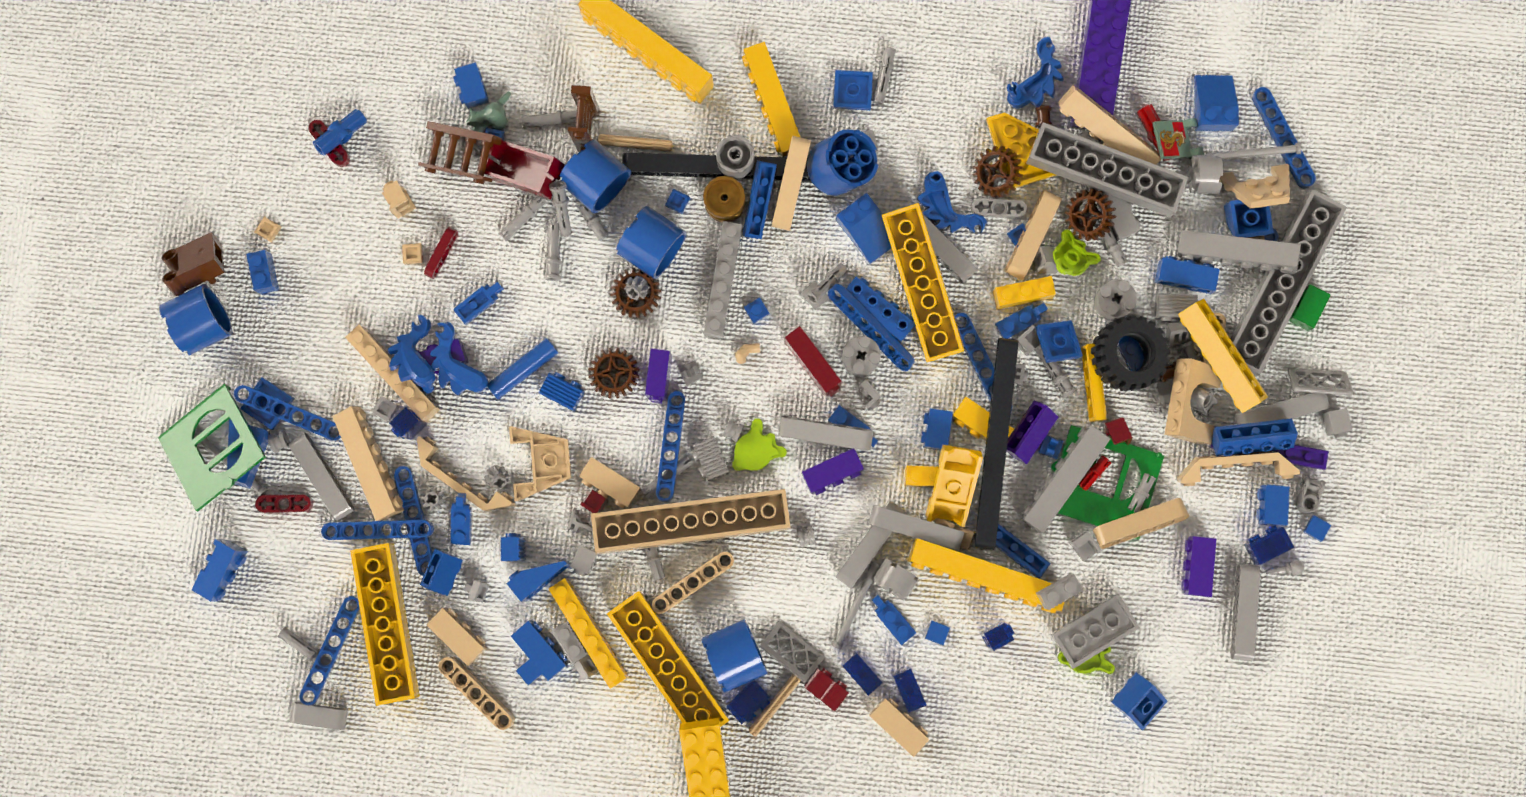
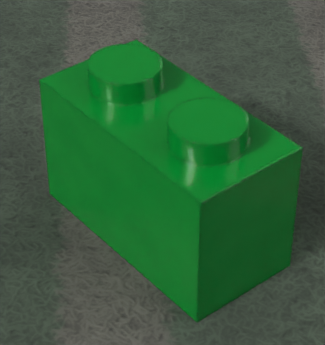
[1289,284,1331,331]

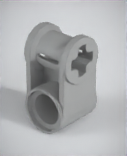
[1190,386,1218,418]
[1296,475,1326,514]

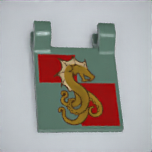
[1153,118,1205,159]

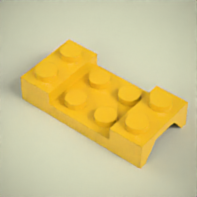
[926,445,983,527]

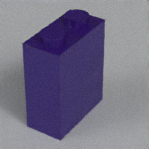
[645,349,673,404]

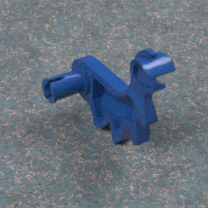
[1007,37,1064,109]
[917,171,987,233]
[388,315,435,394]
[430,322,488,396]

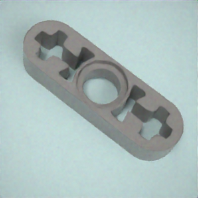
[971,198,1027,219]

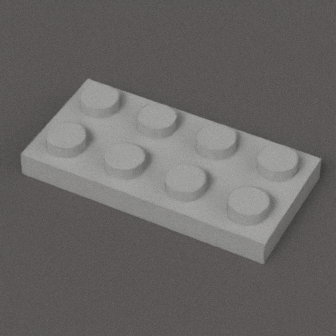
[1051,594,1140,669]

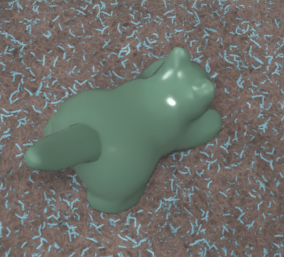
[466,91,511,132]

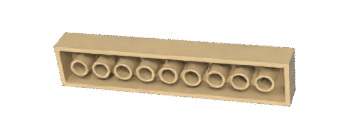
[591,489,791,555]

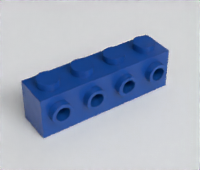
[846,277,915,344]
[1212,418,1298,457]

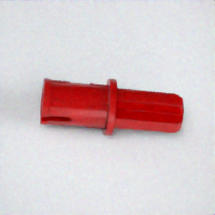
[1079,455,1111,491]

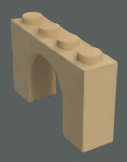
[1164,358,1221,445]

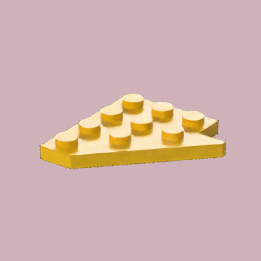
[986,112,1056,190]

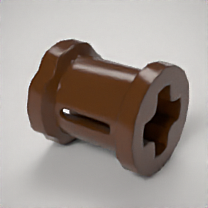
[1035,105,1052,128]
[1160,361,1176,383]

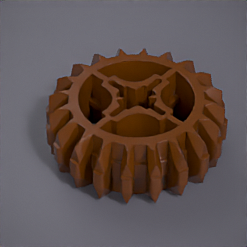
[972,146,1024,198]
[1064,189,1117,241]
[610,267,662,319]
[588,347,640,399]

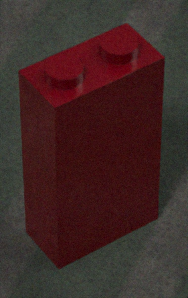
[784,326,842,397]

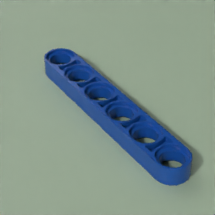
[1252,87,1316,189]
[828,284,915,371]
[955,313,1013,411]
[234,385,341,440]
[656,391,686,503]
[394,466,433,576]
[321,520,434,540]
[299,596,360,706]

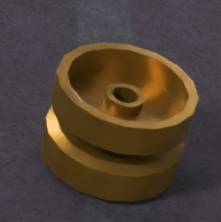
[703,176,746,223]

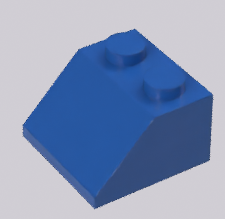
[1224,200,1274,238]
[1111,672,1168,731]

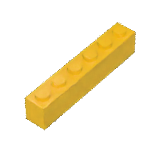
[741,42,801,157]
[1178,299,1268,413]
[548,578,629,689]

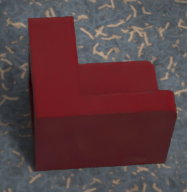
[1104,417,1133,445]
[580,489,609,513]

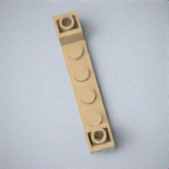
[417,436,515,511]
[1177,451,1300,486]

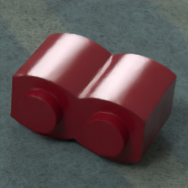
[803,667,849,711]

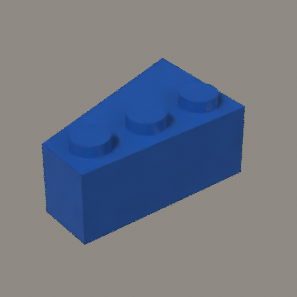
[227,419,270,489]
[191,539,248,602]

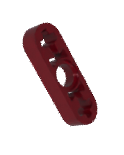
[309,120,350,167]
[424,227,458,279]
[255,495,313,513]

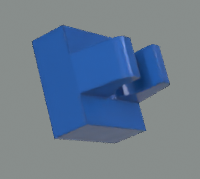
[1038,435,1064,460]

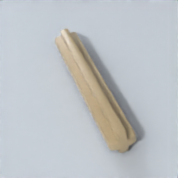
[598,134,673,151]
[748,674,801,737]

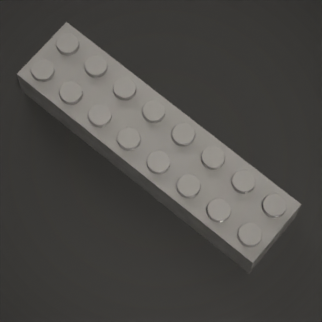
[1026,122,1189,218]

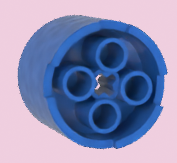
[807,129,879,196]
[560,140,631,213]
[616,206,687,279]
[159,284,233,356]
[701,619,768,693]

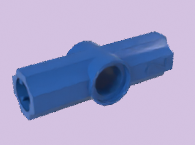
[313,109,367,156]

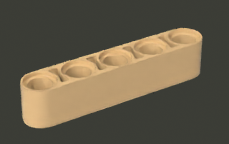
[771,136,811,231]
[1005,190,1062,280]
[1093,498,1190,549]
[652,552,734,614]
[438,656,515,730]

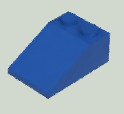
[1194,75,1239,131]
[836,193,892,264]
[506,561,571,602]

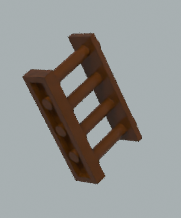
[568,85,600,152]
[418,121,502,185]

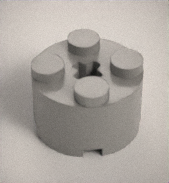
[716,135,755,178]
[1187,155,1223,193]
[1094,279,1137,321]
[842,336,881,377]
[873,558,919,601]

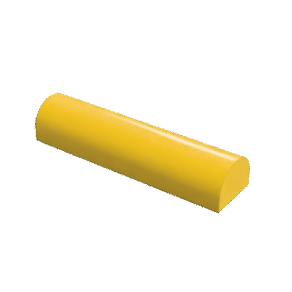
[1081,343,1107,422]

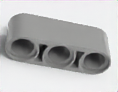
[289,702,348,730]

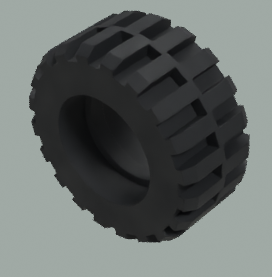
[1091,315,1171,392]

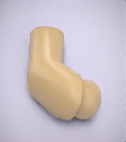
[735,343,760,364]

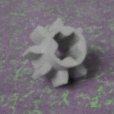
[624,276,650,300]
[484,465,510,489]
[421,487,446,511]

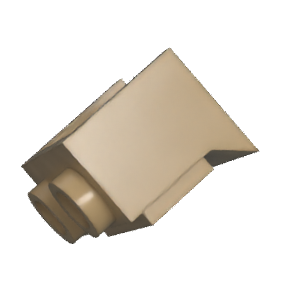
[382,180,416,219]

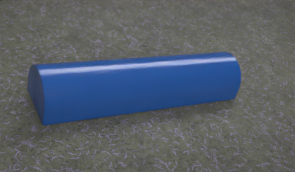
[742,160,777,239]
[487,338,559,400]
[995,524,1051,579]

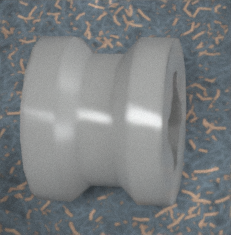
[723,419,744,442]
[268,430,290,453]
[797,525,816,547]

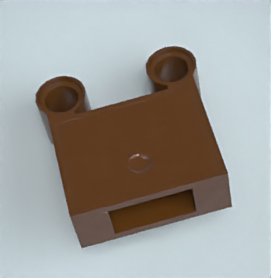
[161,232,224,296]

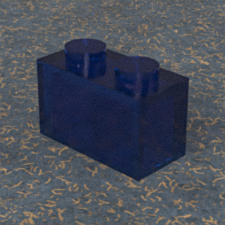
[389,407,428,440]
[1244,525,1295,565]
[979,621,1015,651]
[841,652,883,696]
[892,667,927,713]
[726,679,771,724]

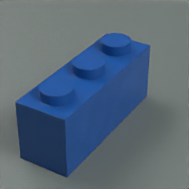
[1155,256,1220,295]
[511,620,569,681]

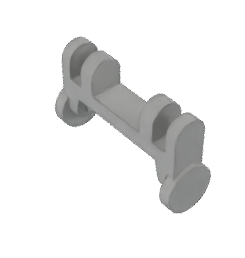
[567,507,594,540]

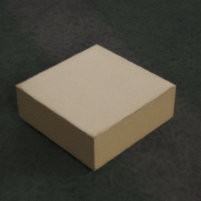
[254,216,282,243]
[402,243,423,264]

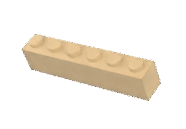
[1058,84,1161,165]
[345,324,441,423]
[332,406,404,521]

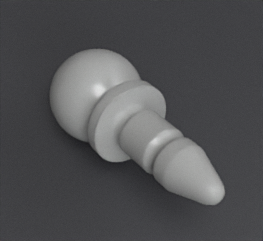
[1266,560,1305,576]

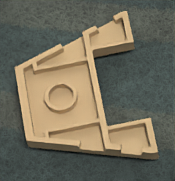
[1219,164,1290,208]
[509,426,572,501]

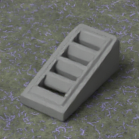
[1166,322,1193,346]

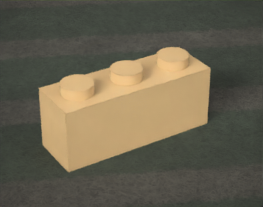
[579,457,642,509]
[427,608,488,666]
[869,697,930,757]

